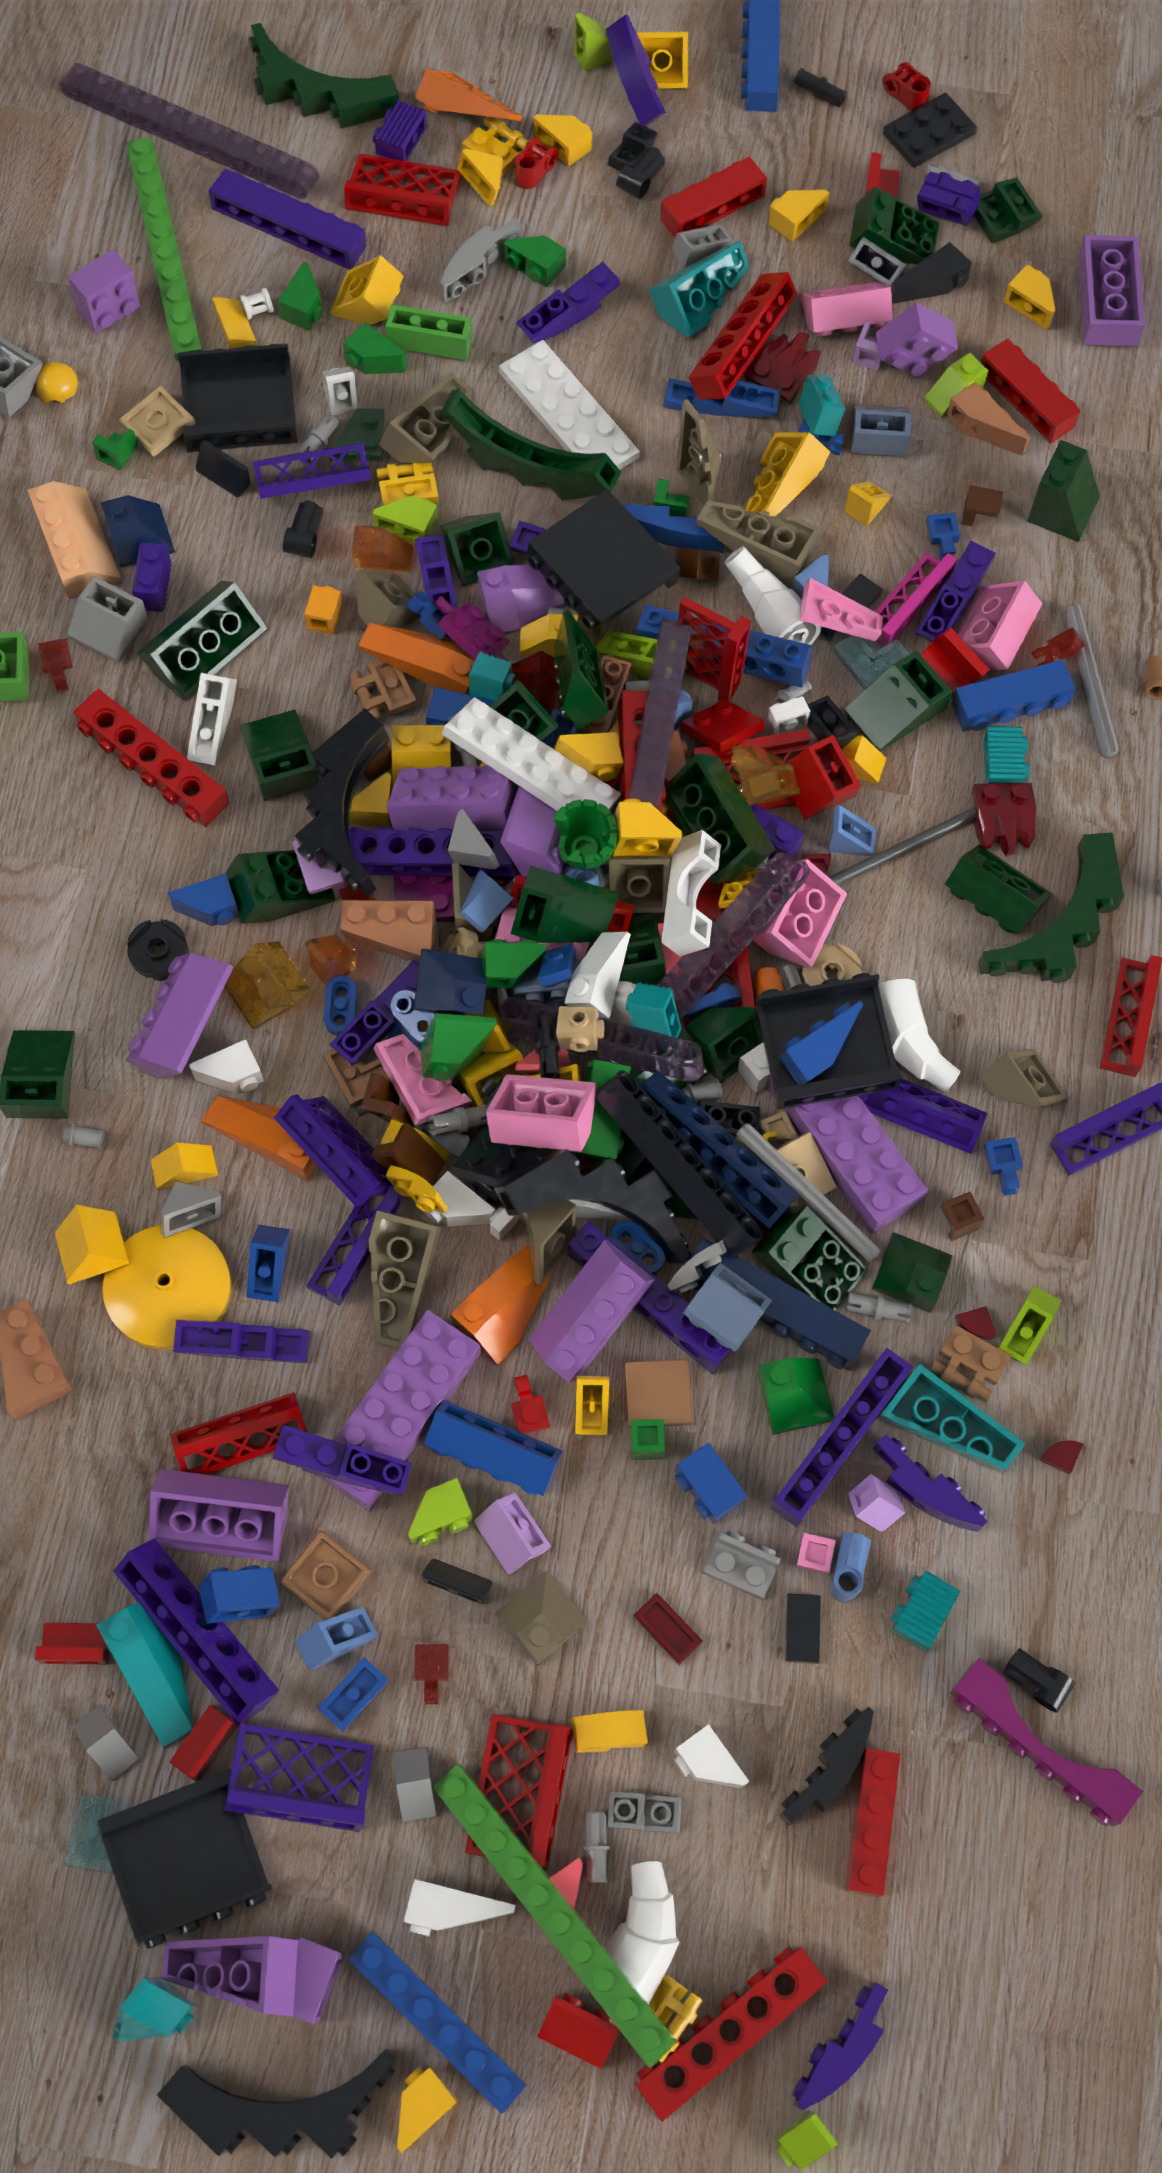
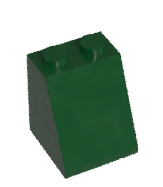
[1027,440,1100,542]

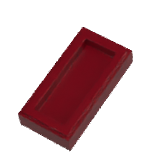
[633,1593,703,1666]

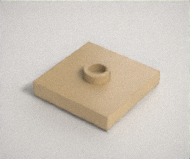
[119,386,196,457]
[759,1132,837,1206]

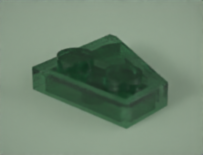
[330,408,385,462]

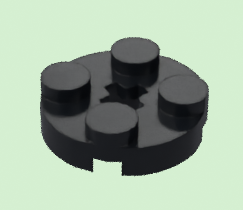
[127,919,189,981]

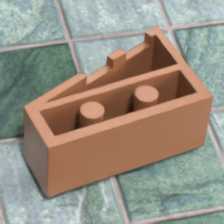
[341,900,437,963]
[0,1299,73,1420]

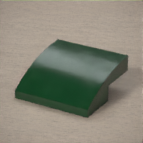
[973,177,1042,243]

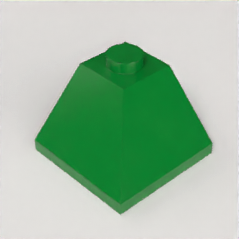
[420,1013,497,1081]
[757,1357,835,1435]

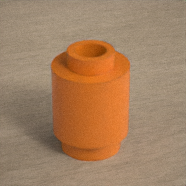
[752,967,784,1002]

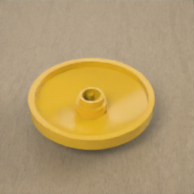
[103,1225,231,1350]

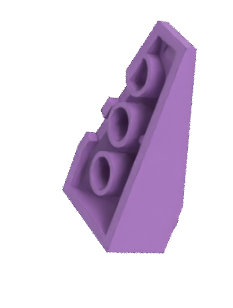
[477,565,566,635]

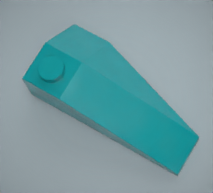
[649,241,750,337]
[96,1603,193,1748]
[112,1977,196,2042]

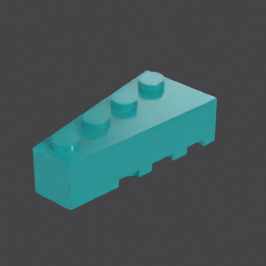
[879,1364,1026,1474]

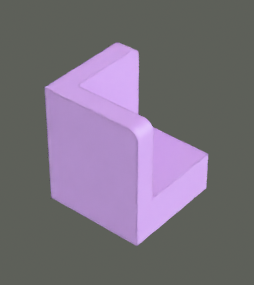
[852,321,882,371]
[848,1474,905,1532]

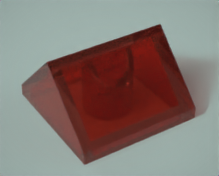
[512,650,562,716]

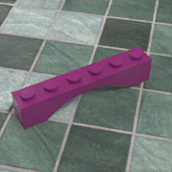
[950,1658,1144,1827]

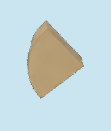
[760,1110,798,1143]

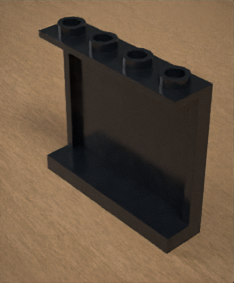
[178,344,298,453]
[527,489,680,637]
[756,973,902,1110]
[97,1769,272,1949]

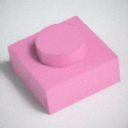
[796,1533,836,1575]

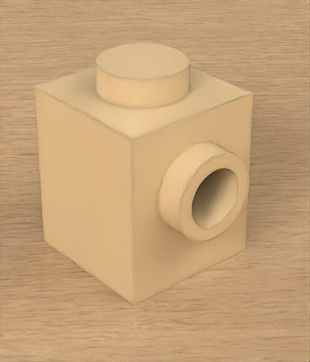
[556,1006,604,1052]

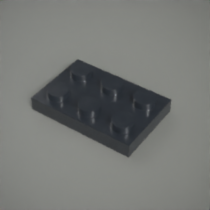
[882,92,977,168]
[453,1125,559,1187]

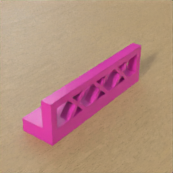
[874,552,957,650]

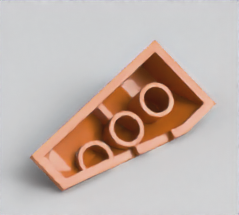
[415,67,523,121]
[357,623,475,694]
[201,1096,329,1181]
[451,1242,556,1366]

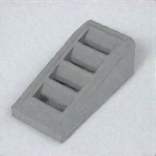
[672,224,734,266]

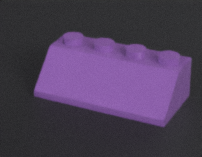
[500,786,565,878]
[126,952,234,1079]
[529,1240,655,1383]
[149,1469,289,1562]

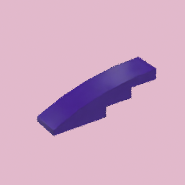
[605,15,666,127]
[415,534,458,638]
[173,1320,310,1363]

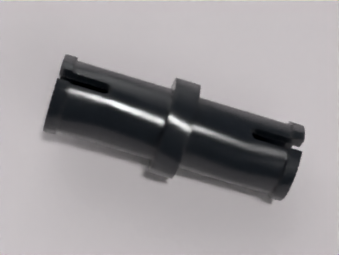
[794,68,847,108]
[534,1015,561,1079]

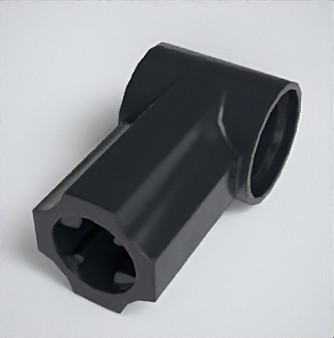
[616,146,665,199]
[282,500,323,558]
[1003,1648,1075,1713]

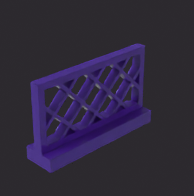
[274,1094,393,1206]
[224,1723,374,1832]

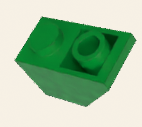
[504,235,566,287]
[480,939,546,988]

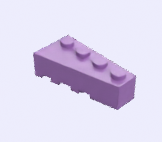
[162,1936,298,2017]

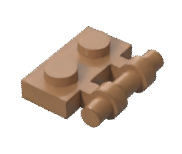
[349,660,417,722]
[930,1325,1011,1402]

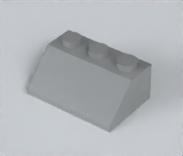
[0,337,42,418]

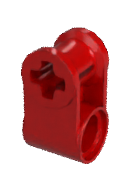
[882,62,931,111]
[515,136,559,189]

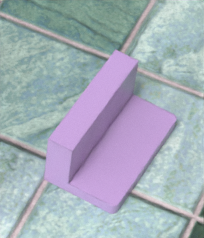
[293,840,347,897]
[474,1492,551,1575]

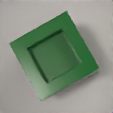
[92,429,138,471]
[653,478,690,517]
[631,1419,665,1460]

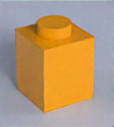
[304,585,343,635]

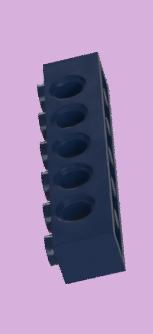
[641,1070,800,1228]

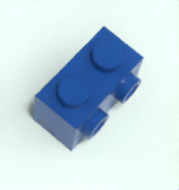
[675,1442,747,1524]
[199,1565,280,1624]

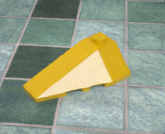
[745,432,830,517]

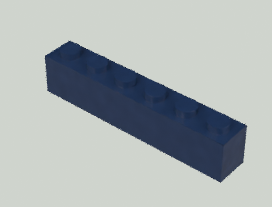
[691,1238,871,1371]

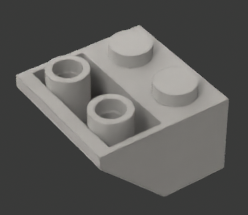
[67,576,148,662]

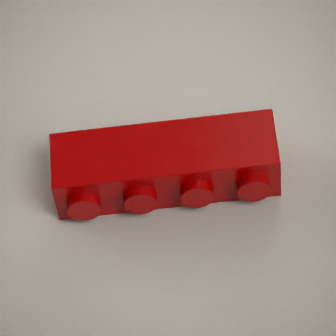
[660,156,767,238]
[981,338,1081,444]
[844,1748,900,1897]

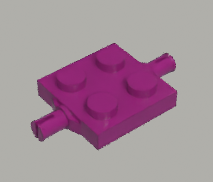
[434,596,513,666]

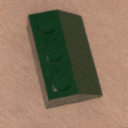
[944,844,1052,935]

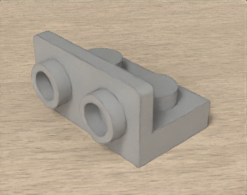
[702,1531,781,1600]

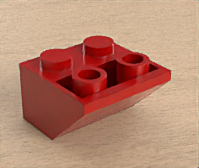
[777,735,861,821]
[537,1992,620,2069]

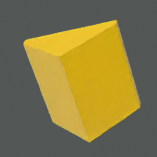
[636,32,688,89]
[55,1205,130,1285]

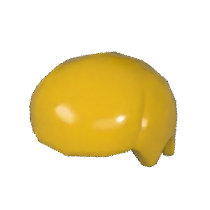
[34,362,78,404]

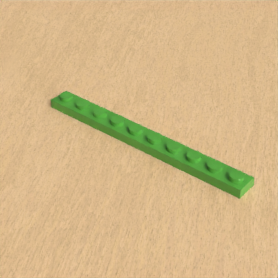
[126,137,201,361]
[433,1764,678,2067]

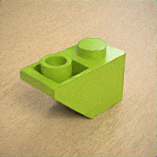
[408,1478,473,1546]

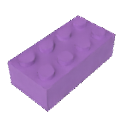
[1078,235,1145,346]
[387,765,519,831]

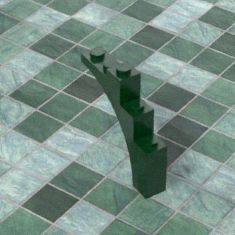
[248,23,399,129]
[440,389,621,501]
[978,832,1124,983]

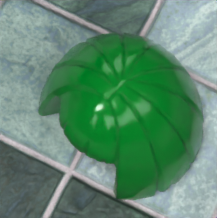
[553,799,618,870]

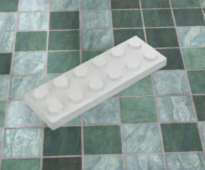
[499,340,640,470]
[442,697,621,811]

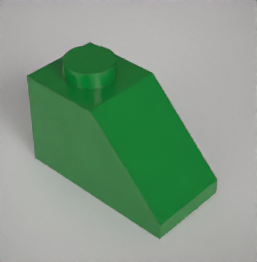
[278,261,323,331]
[343,322,407,375]

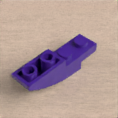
[516,261,621,343]
[916,541,996,642]
[330,960,419,1066]
[272,1425,412,1496]
[873,1434,988,1532]
[792,1982,888,2110]

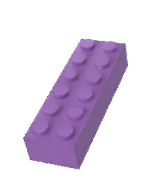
[766,1074,928,1234]
[317,1310,481,1512]

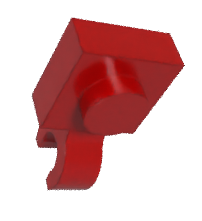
[511,1375,550,1435]

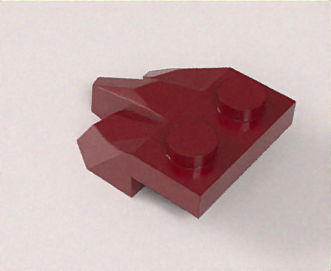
[744,332,821,404]
[972,783,1036,857]

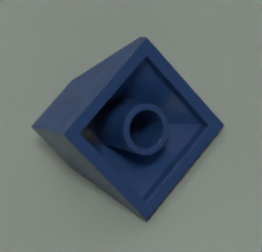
[101,495,175,567]
[413,949,487,1017]

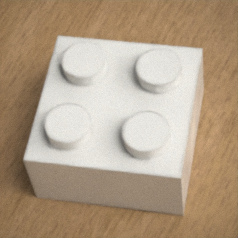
[766,696,810,735]

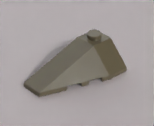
[379,373,473,463]
[677,399,722,506]
[696,500,821,588]
[369,1210,443,1348]

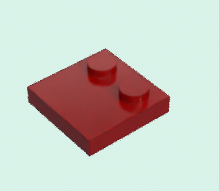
[682,699,764,753]

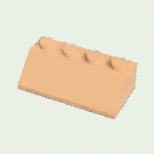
[27,481,122,599]

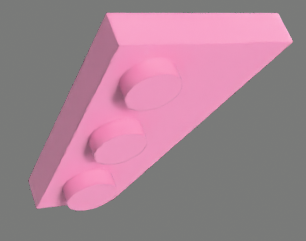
[799,578,883,641]
[374,1034,472,1126]

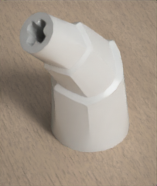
[724,546,821,645]
[878,979,961,1093]
[605,1861,680,2004]

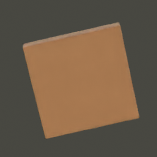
[624,1360,693,1428]
[279,1529,372,1620]

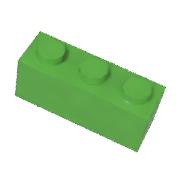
[385,304,473,361]

